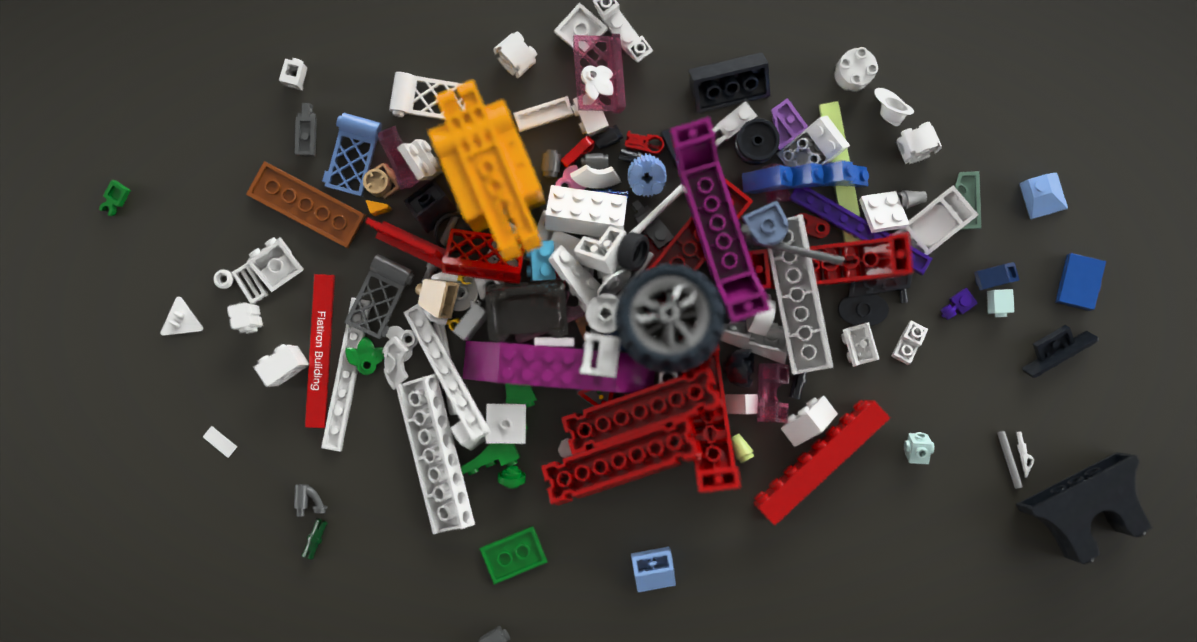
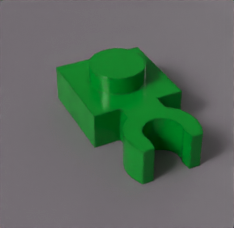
[99,180,131,216]

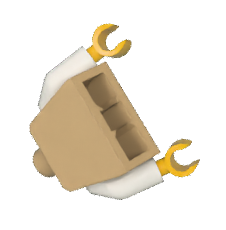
[415,272,471,331]

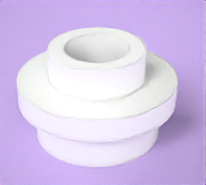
[214,270,234,289]

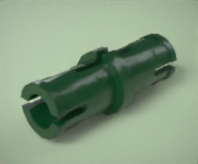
[301,518,328,560]

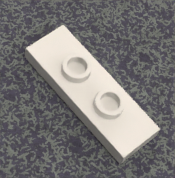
[513,96,573,132]

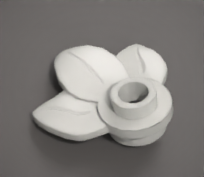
[581,66,613,101]
[382,326,418,362]

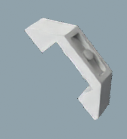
[593,0,653,63]

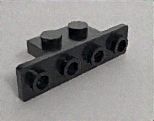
[1022,325,1099,378]

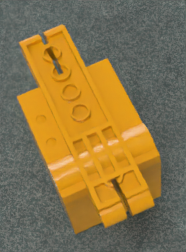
[428,80,546,261]

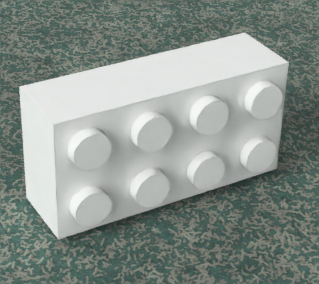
[545,185,627,237]

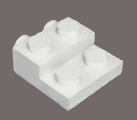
[397,139,443,181]
[247,237,303,292]

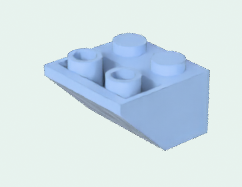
[631,546,676,592]

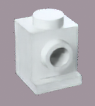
[279,58,307,90]

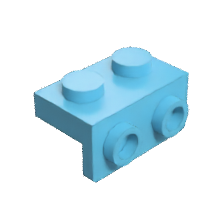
[525,241,556,281]

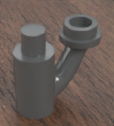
[294,484,328,516]

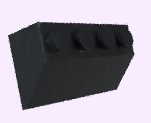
[688,52,770,113]

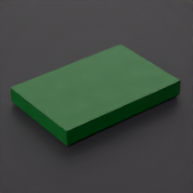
[479,526,548,585]

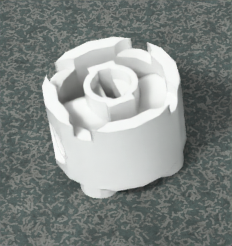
[493,32,537,78]
[834,47,878,91]
[896,122,942,164]

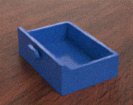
[1055,253,1106,311]

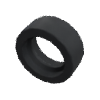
[617,232,650,271]

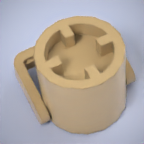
[363,163,401,199]

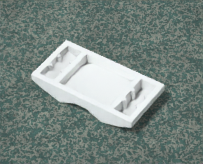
[892,185,979,255]

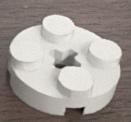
[585,294,619,333]

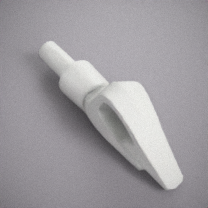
[1016,431,1034,478]

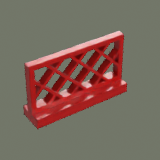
[365,218,451,269]
[441,228,525,284]

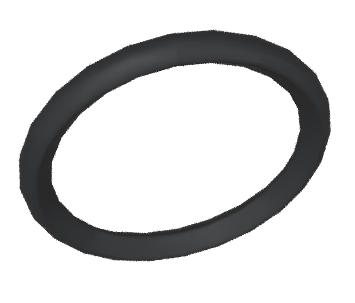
[434,213,473,252]

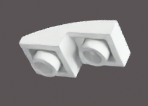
[891,320,928,365]

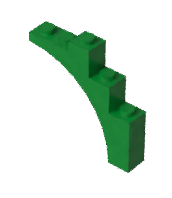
[460,383,537,476]

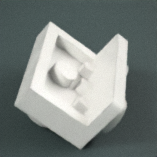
[841,322,879,367]

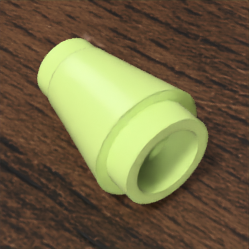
[731,433,754,463]

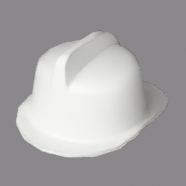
[874,88,914,126]

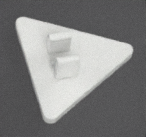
[161,297,203,336]

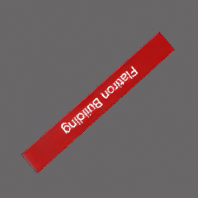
[305,274,335,428]

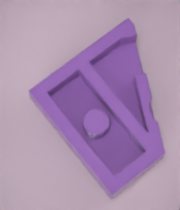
[771,98,808,151]

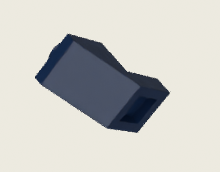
[974,262,1020,291]

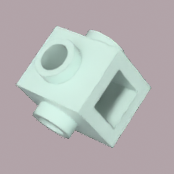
[904,432,934,464]

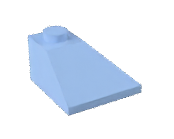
[1019,172,1068,219]

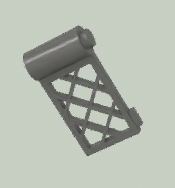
[344,254,415,339]

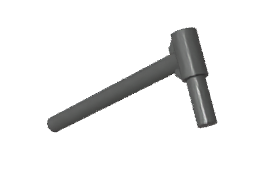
[741,225,844,265]

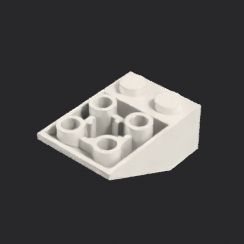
[777,116,850,167]

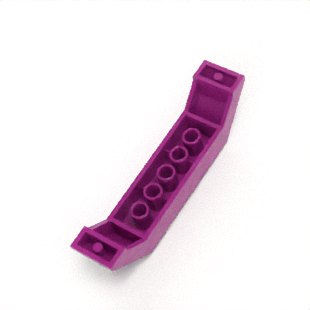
[670,117,771,322]
[463,341,655,393]

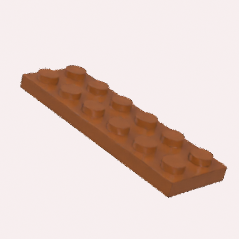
[246,161,366,248]

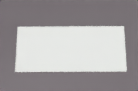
[203,426,237,458]

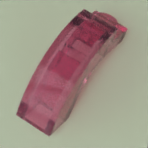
[378,126,419,190]

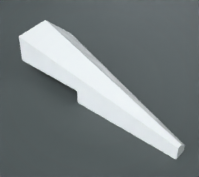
[693,320,788,364]

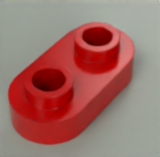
[796,213,830,239]

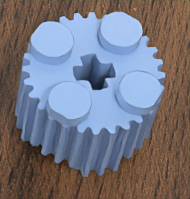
[628,153,667,197]

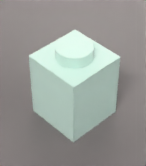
[987,289,1014,317]

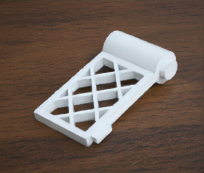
[389,72,465,120]

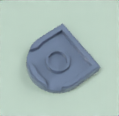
[741,200,788,246]

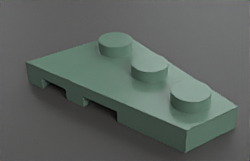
[954,171,981,230]

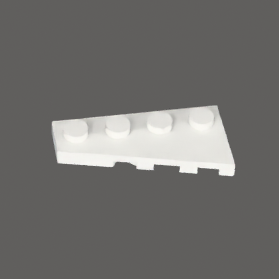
[548,245,607,316]

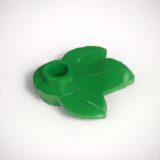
[345,337,384,375]

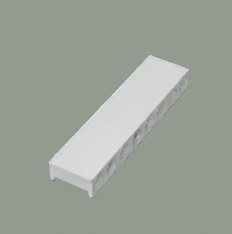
[768,214,833,374]
[396,374,475,534]

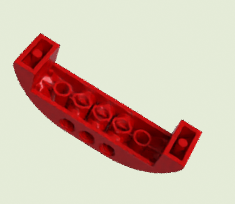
[748,233,913,290]
[678,336,740,493]

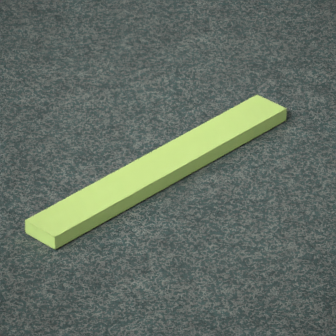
[819,101,860,242]

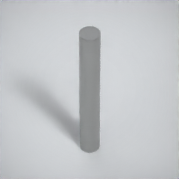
[997,431,1023,488]

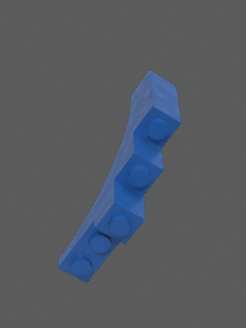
[742,160,869,194]

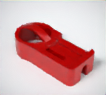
[625,130,665,156]
[560,135,595,168]

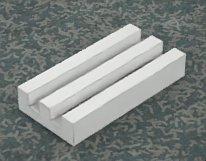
[231,263,269,304]

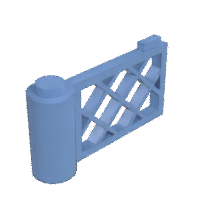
[322,113,382,196]

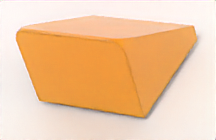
[366,200,392,216]

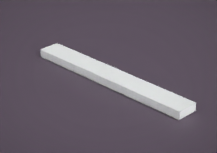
[321,297,372,452]
[403,304,491,443]

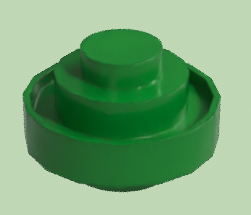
[497,465,526,488]

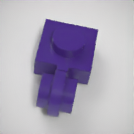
[940,288,978,320]

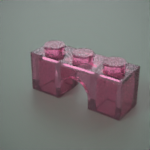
[757,363,790,423]

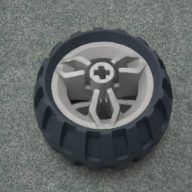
[616,264,725,373]

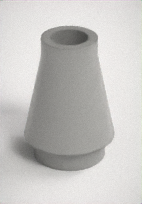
[898,190,927,209]

